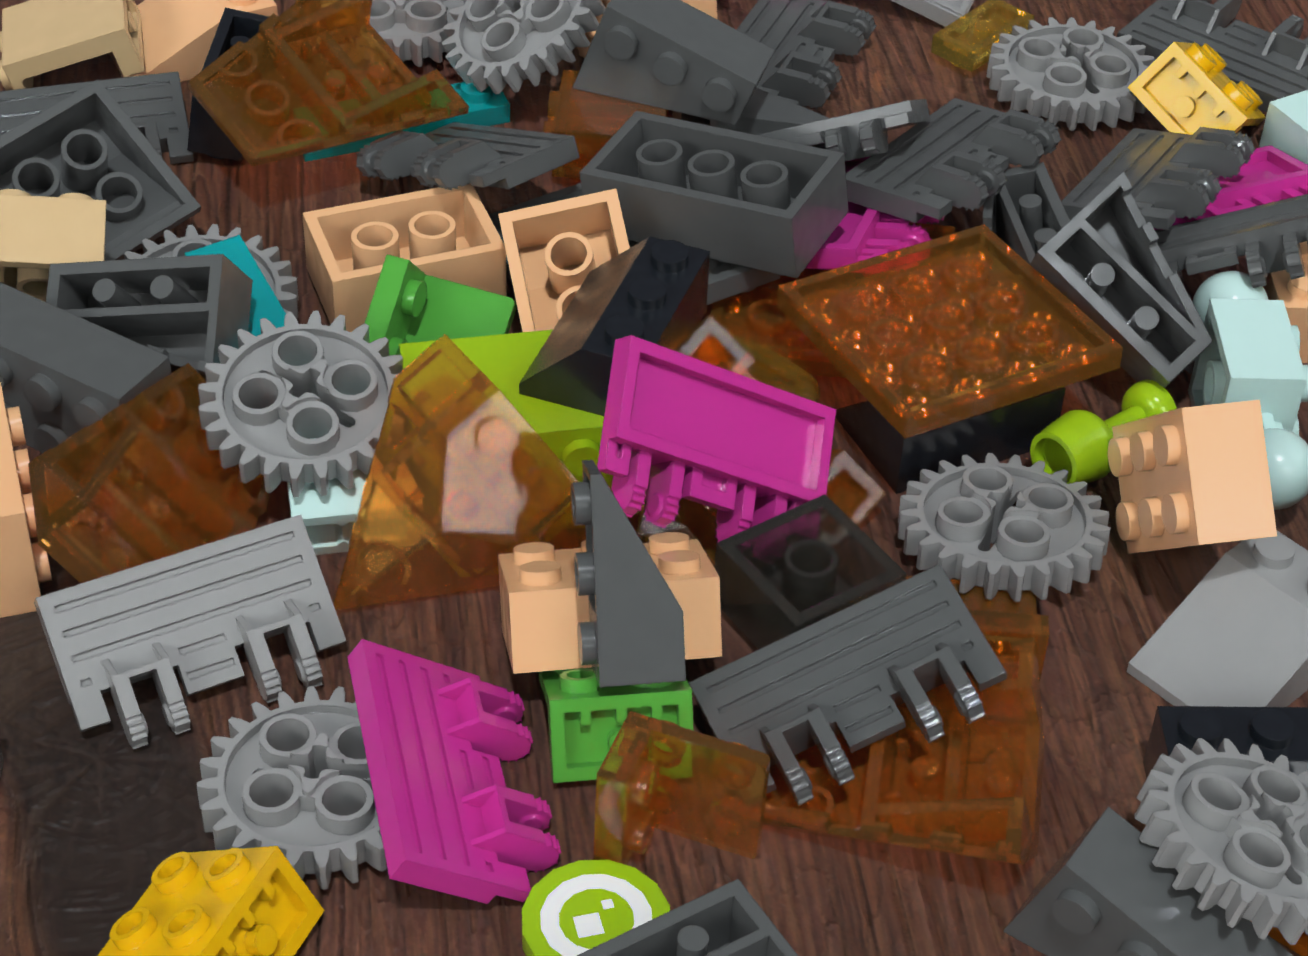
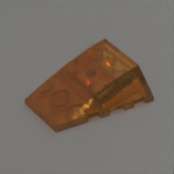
[188,0,469,166]
[28,363,270,583]
[735,636,1044,865]

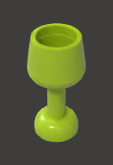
[1030,379,1177,484]

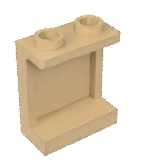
[0,0,145,91]

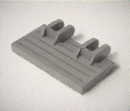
[34,514,346,749]

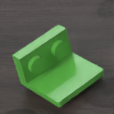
[365,254,517,356]
[538,667,695,783]

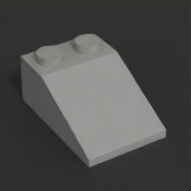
[1126,531,1308,707]

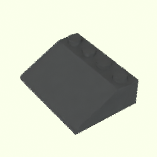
[0,79,201,261]

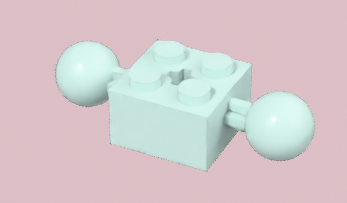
[1188,271,1308,510]

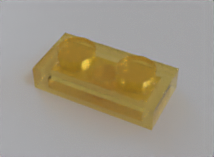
[931,0,1035,72]

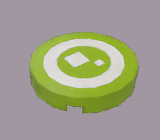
[522,859,670,956]

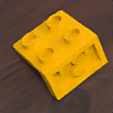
[1127,42,1266,135]
[97,846,325,956]

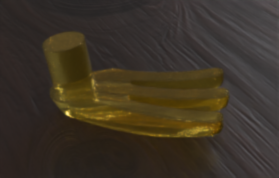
[731,337,820,402]

